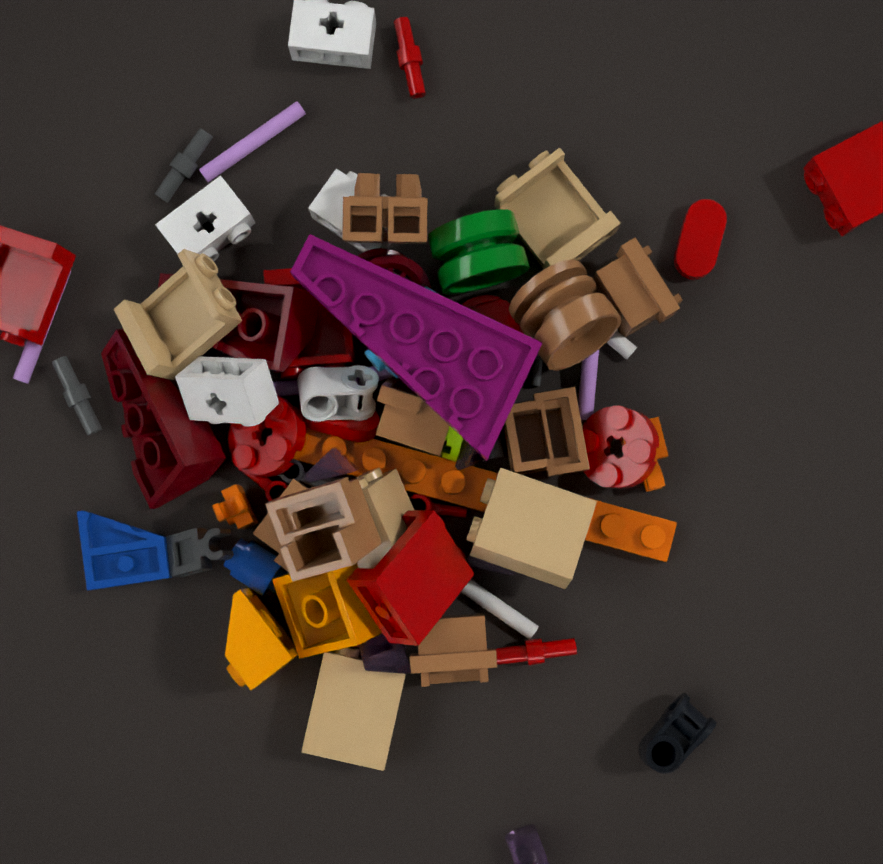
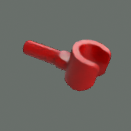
[238,468,288,502]
[410,494,467,518]

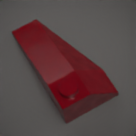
[157,273,319,372]
[101,328,226,509]

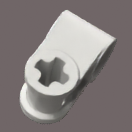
[297,365,379,422]

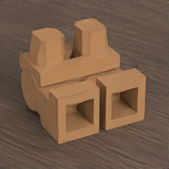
[342,173,428,244]

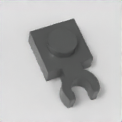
[166,528,234,577]

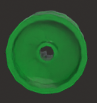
[427,209,529,295]

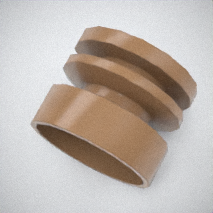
[509,259,621,371]

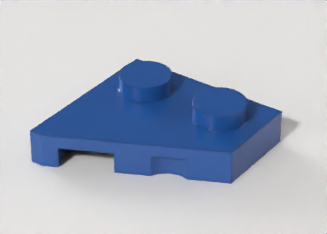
[77,511,172,591]

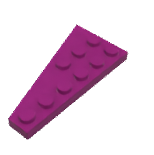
[290,234,542,461]

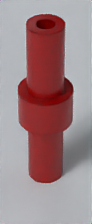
[394,17,426,99]
[496,638,577,665]

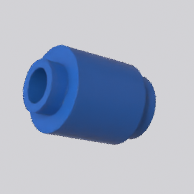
[223,538,288,596]

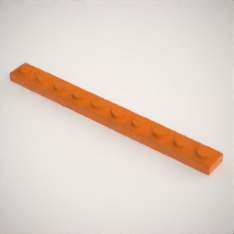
[293,427,677,562]

